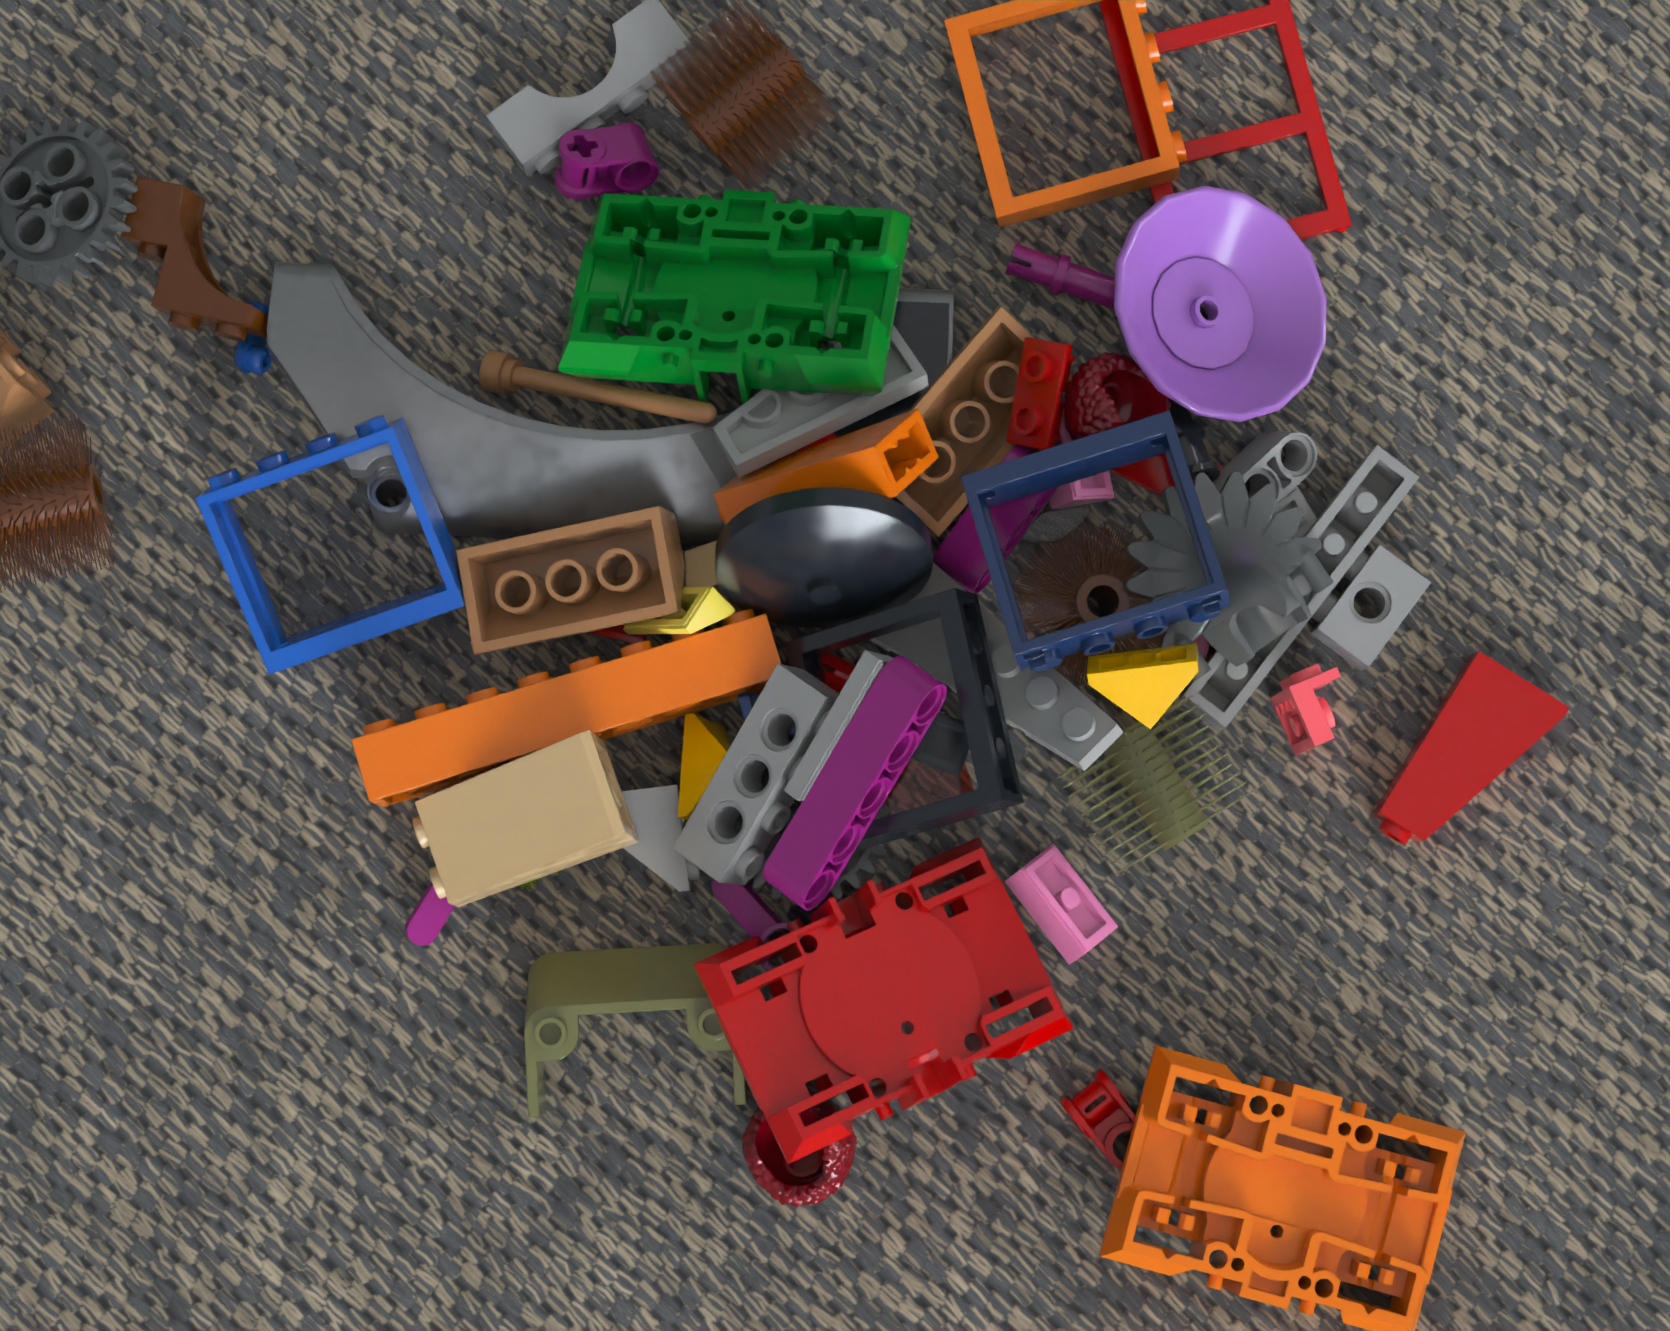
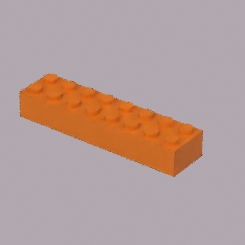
[351,609,781,807]

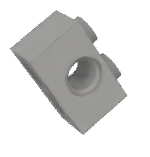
[1311,545,1431,671]

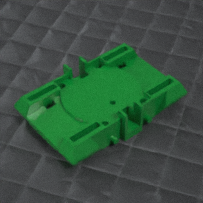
[558,190,911,405]

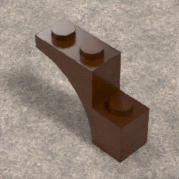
[121,176,268,342]

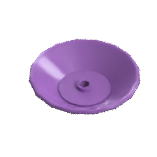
[1114,186,1327,422]

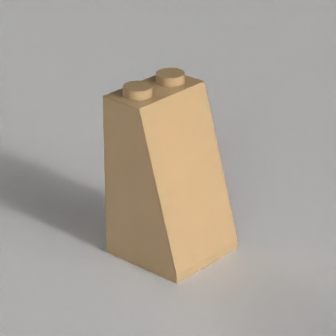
[412,730,639,907]

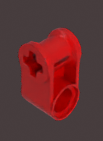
[1059,1068,1135,1169]

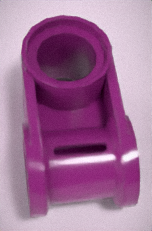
[554,122,659,200]

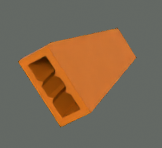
[713,408,939,525]

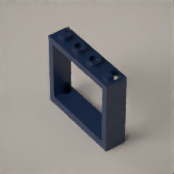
[961,410,1231,672]

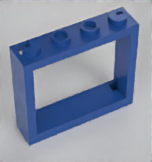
[195,415,465,674]

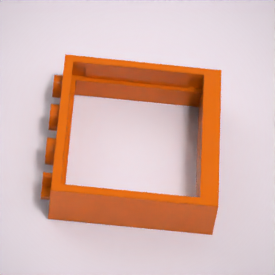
[944,0,1187,228]

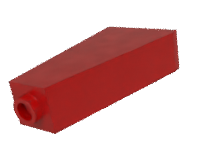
[1371,651,1570,845]

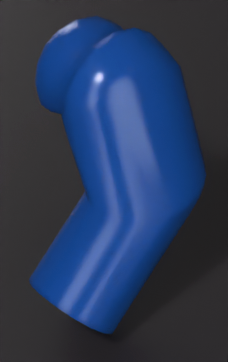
[234,300,272,375]

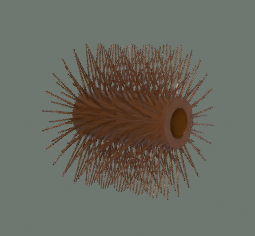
[650,0,837,191]
[0,412,116,593]
[1013,521,1163,688]

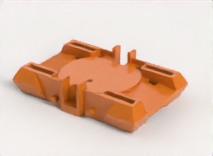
[1099,1045,1466,1331]

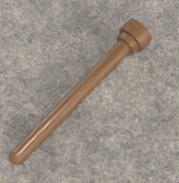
[479,350,717,424]

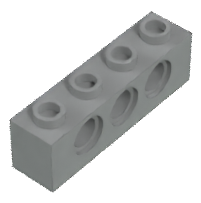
[673,664,839,885]

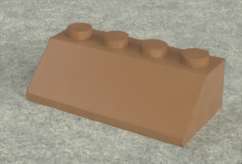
[890,306,1073,537]
[456,506,685,655]

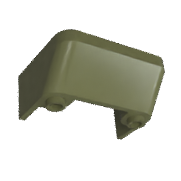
[524,943,748,1117]

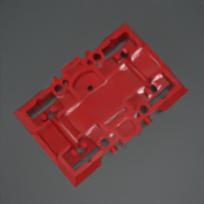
[693,837,1074,1164]

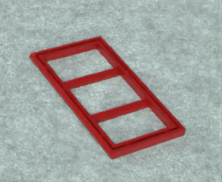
[1098,0,1352,240]

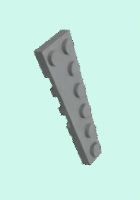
[870,562,1123,771]

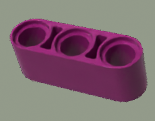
[933,444,1059,594]

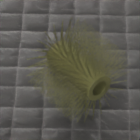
[1056,695,1253,875]

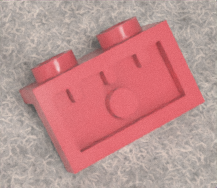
[1270,663,1341,756]

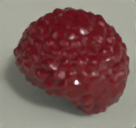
[1063,352,1171,466]
[742,1090,857,1208]

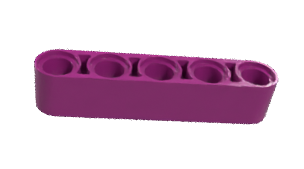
[763,655,947,911]

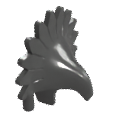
[1124,472,1334,681]

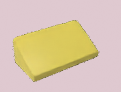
[623,587,736,634]

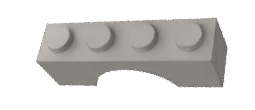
[486,0,693,176]

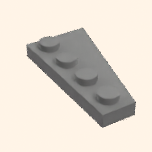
[713,325,929,478]

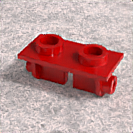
[1006,337,1076,450]

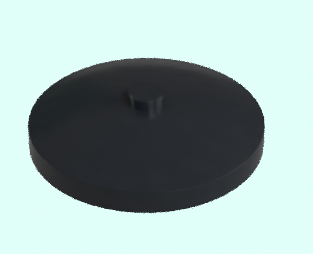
[715,487,933,628]

